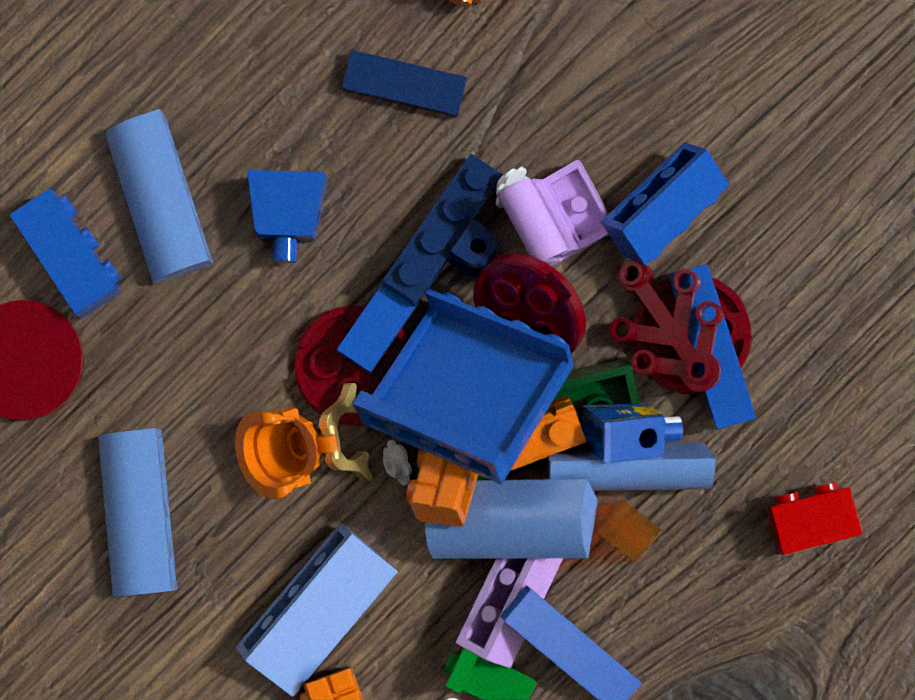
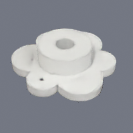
[496,167,527,208]
[383,440,412,485]

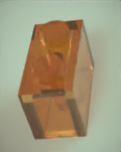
[593,499,662,563]

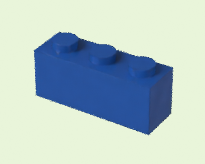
[601,142,729,266]
[10,188,122,319]

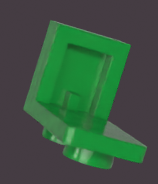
[443,647,536,700]

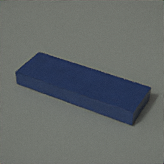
[342,50,467,118]

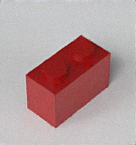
[766,481,863,555]

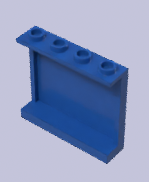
[353,289,574,484]

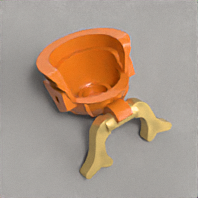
[235,383,373,499]

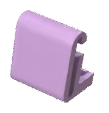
[497,160,609,266]

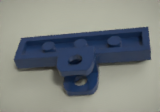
[382,154,503,306]

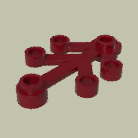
[610,260,723,392]

